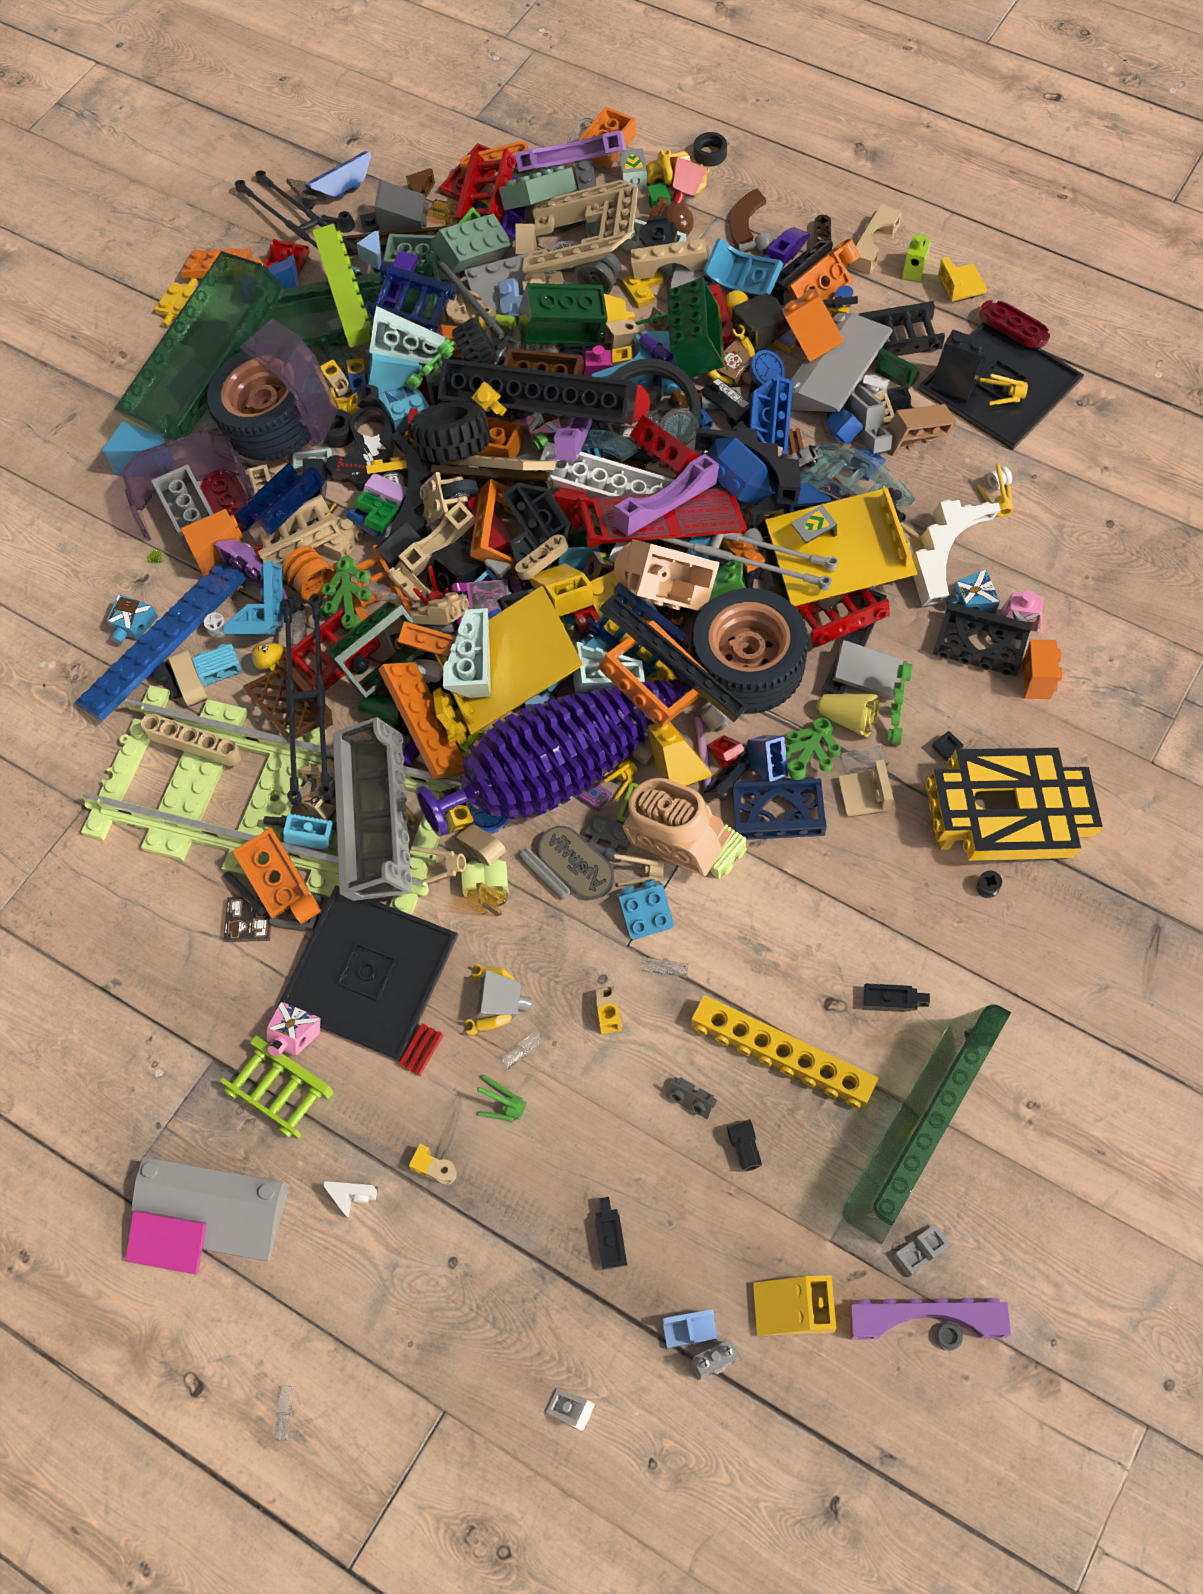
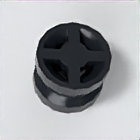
[976,870,1003,898]

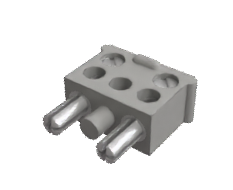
[691,1339,740,1380]

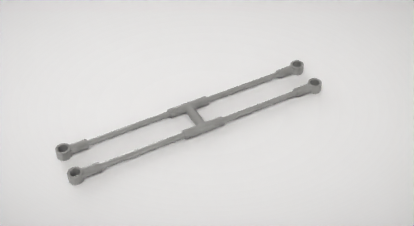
[597,496,838,591]

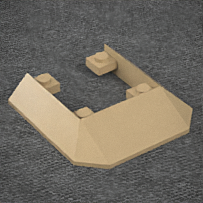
[522,180,638,275]

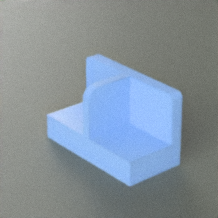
[662,1309,718,1349]

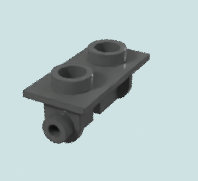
[666,1077,717,1119]

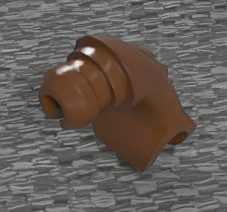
[668,389,703,408]

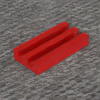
[399,1023,444,1076]

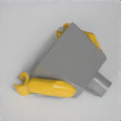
[464,964,532,1036]

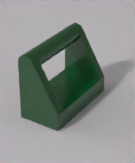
[875,348,920,390]

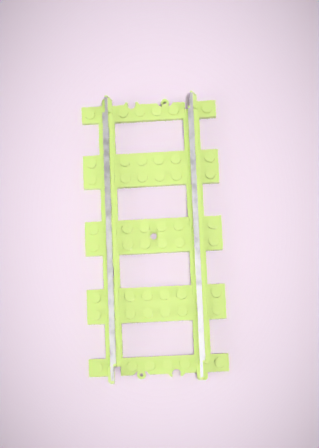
[81,686,461,915]

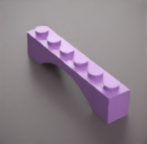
[515,130,626,173]
[554,418,593,462]
[613,454,719,536]
[849,1298,1011,1340]

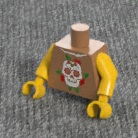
[707,325,755,387]

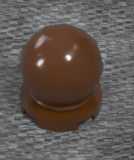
[649,197,694,237]

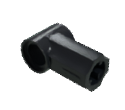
[727,1119,762,1172]

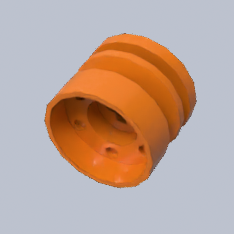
[282,546,336,601]

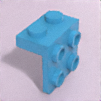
[616,879,674,939]

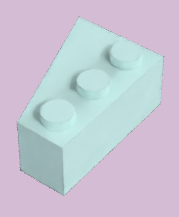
[573,642,645,692]

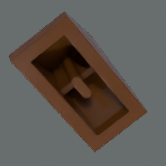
[406,168,435,199]

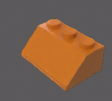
[578,106,636,169]

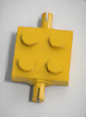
[154,278,205,328]
[433,688,468,745]

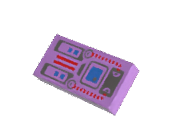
[577,782,612,811]

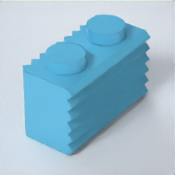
[192,643,243,686]
[283,813,333,851]

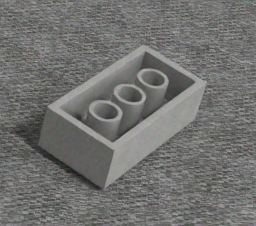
[151,464,213,551]

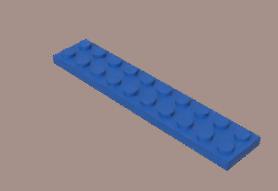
[75,562,247,721]

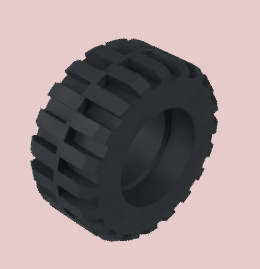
[410,401,491,463]

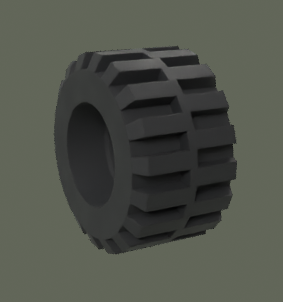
[452,317,498,364]

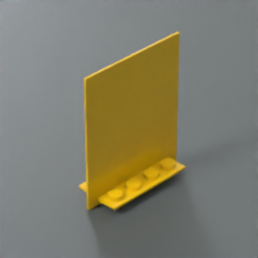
[765,486,917,606]
[435,586,583,735]

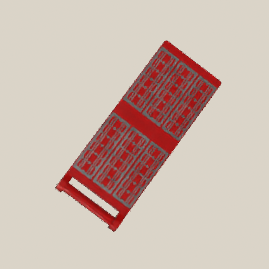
[576,488,747,547]

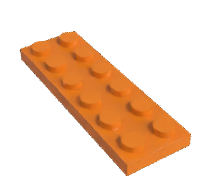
[378,662,465,779]

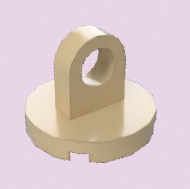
[446,290,484,325]

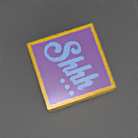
[774,329,797,353]

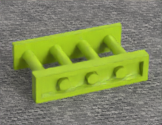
[220,1036,334,1139]

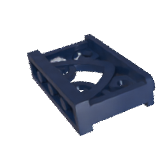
[732,777,827,840]

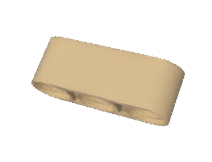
[168,649,208,706]
[455,824,506,866]

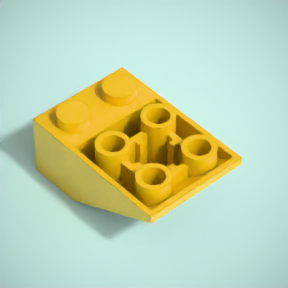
[528,564,593,617]
[753,1275,836,1336]

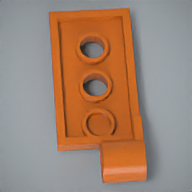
[787,238,860,301]
[181,248,266,283]
[232,828,321,924]

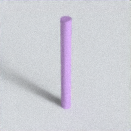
[694,717,712,791]

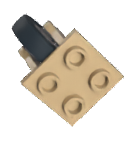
[420,472,478,526]

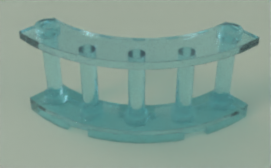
[800,443,915,506]

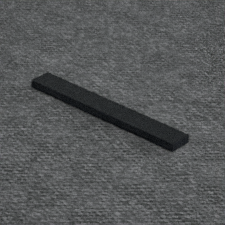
[599,595,748,722]

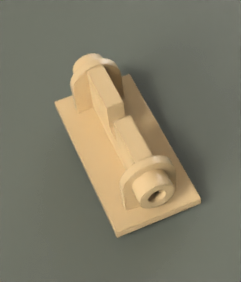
[387,561,429,603]

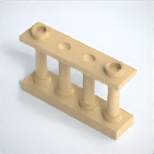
[249,495,341,564]

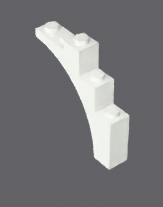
[912,499,1001,606]

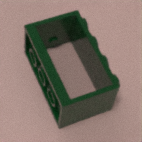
[667,277,725,378]
[518,283,608,345]
[325,599,426,698]

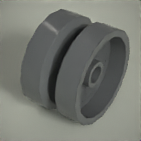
[574,252,621,294]

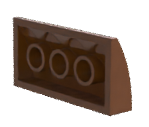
[504,348,585,375]

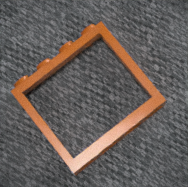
[470,479,519,578]
[597,620,709,729]

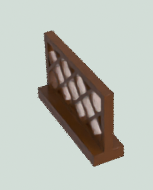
[243,659,333,742]

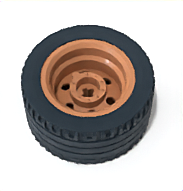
[207,345,324,461]
[691,588,808,713]

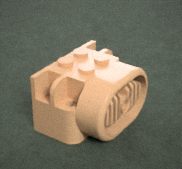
[614,539,719,611]
[622,778,733,877]

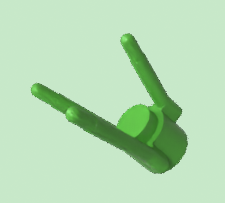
[477,1075,527,1122]

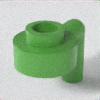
[532,432,555,453]

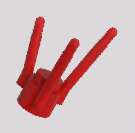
[413,566,449,606]

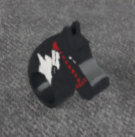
[326,406,395,491]

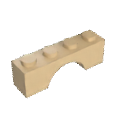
[849,204,901,275]
[631,238,708,280]
[399,501,475,576]

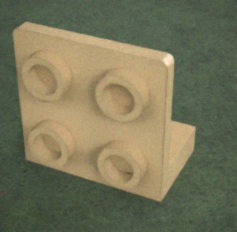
[838,759,894,817]

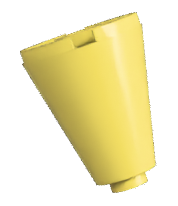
[816,694,880,737]

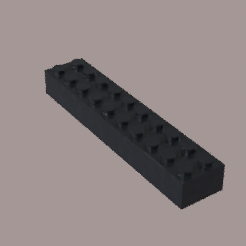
[438,358,638,426]

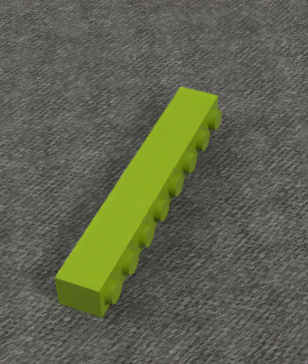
[312,224,372,348]

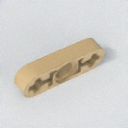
[515,535,568,580]

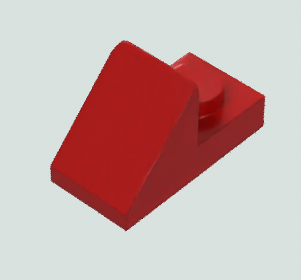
[553,487,587,530]
[706,735,745,769]

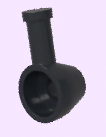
[321,211,355,233]
[152,661,182,699]

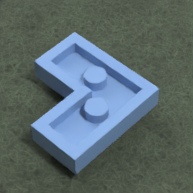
[498,278,523,318]

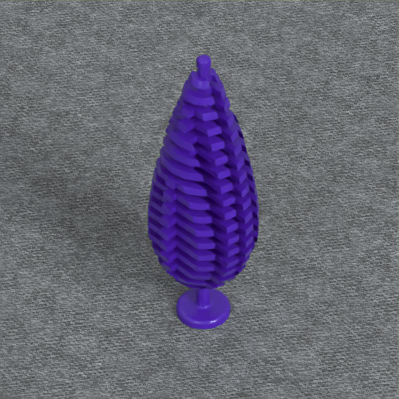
[415,679,693,837]

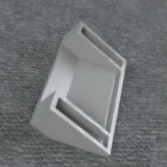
[791,313,893,412]
[128,1157,289,1262]

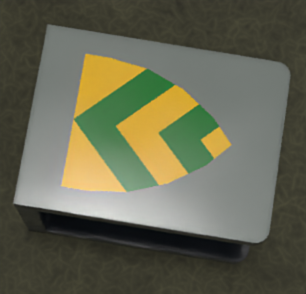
[792,505,837,543]

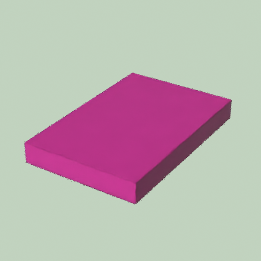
[125,1210,207,1274]

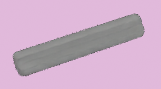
[520,848,571,899]

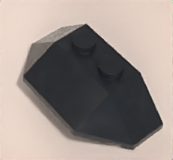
[774,241,833,291]
[501,482,571,557]

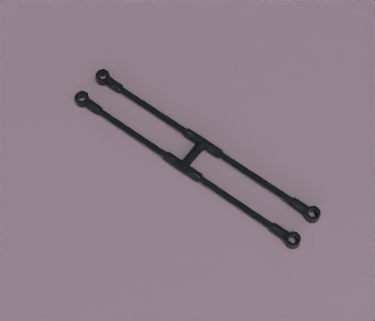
[235,170,384,284]
[280,594,333,805]

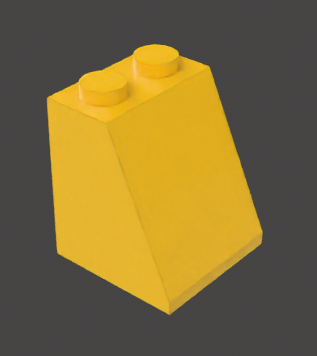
[648,720,712,786]

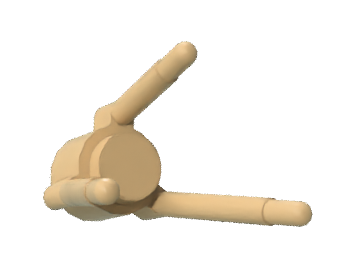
[411,846,466,883]
[613,853,664,887]

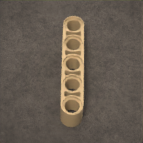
[141,714,242,766]

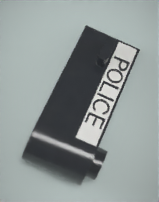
[701,378,751,428]

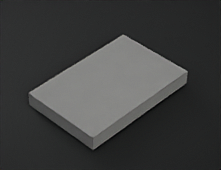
[833,640,903,700]

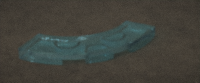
[581,429,638,462]

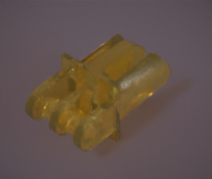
[428,199,458,225]

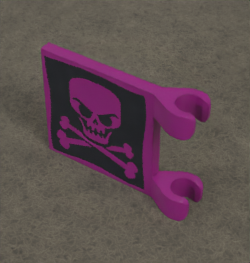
[451,579,509,627]

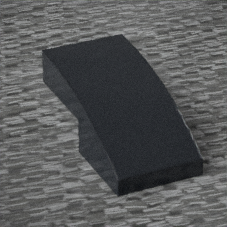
[887,386,913,414]

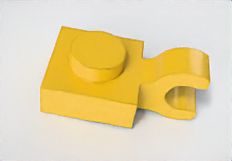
[472,382,507,416]

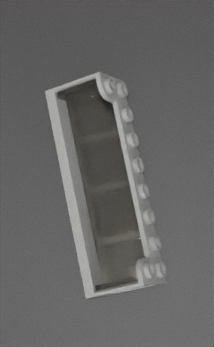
[333,717,412,901]

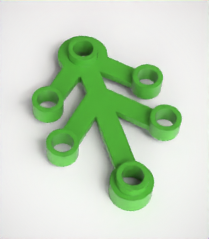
[404,339,455,391]
[322,556,372,631]
[887,661,912,745]
[785,718,841,780]

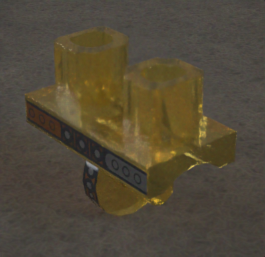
[467,882,508,917]

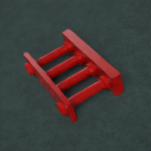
[454,149,516,223]
[795,587,890,648]
[282,607,381,691]

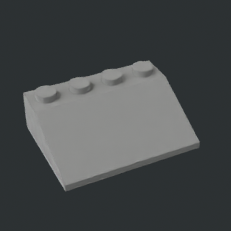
[464,253,529,315]

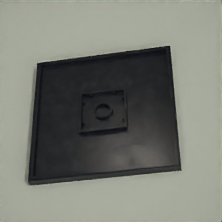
[918,322,1084,450]
[276,885,459,1061]

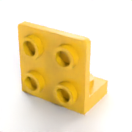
[938,257,987,302]

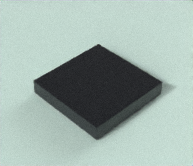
[376,521,423,568]

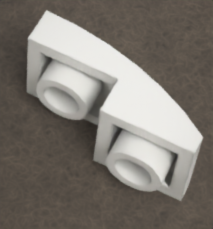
[411,659,443,683]

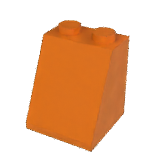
[781,288,845,362]
[181,509,243,576]

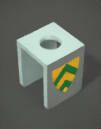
[620,148,647,190]

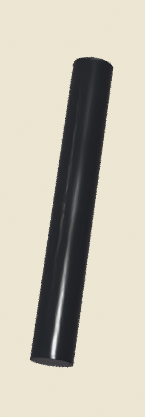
[224,871,267,915]

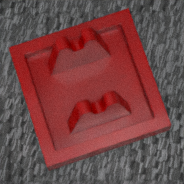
[264,239,310,275]

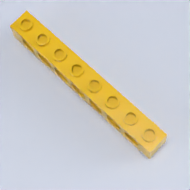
[692,995,879,1109]

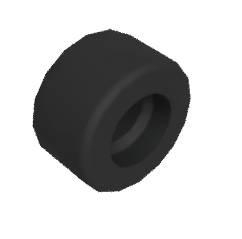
[319,409,354,448]

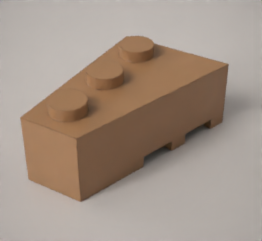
[886,404,956,456]

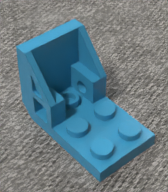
[223,561,283,635]

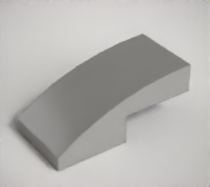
[892,1224,951,1278]

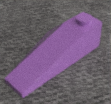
[215,539,288,599]

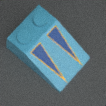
[379,386,430,434]

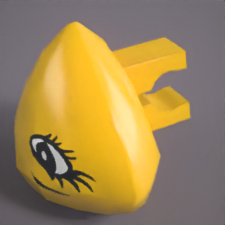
[252,643,286,671]

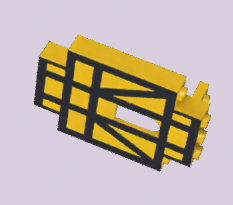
[926,747,1103,861]

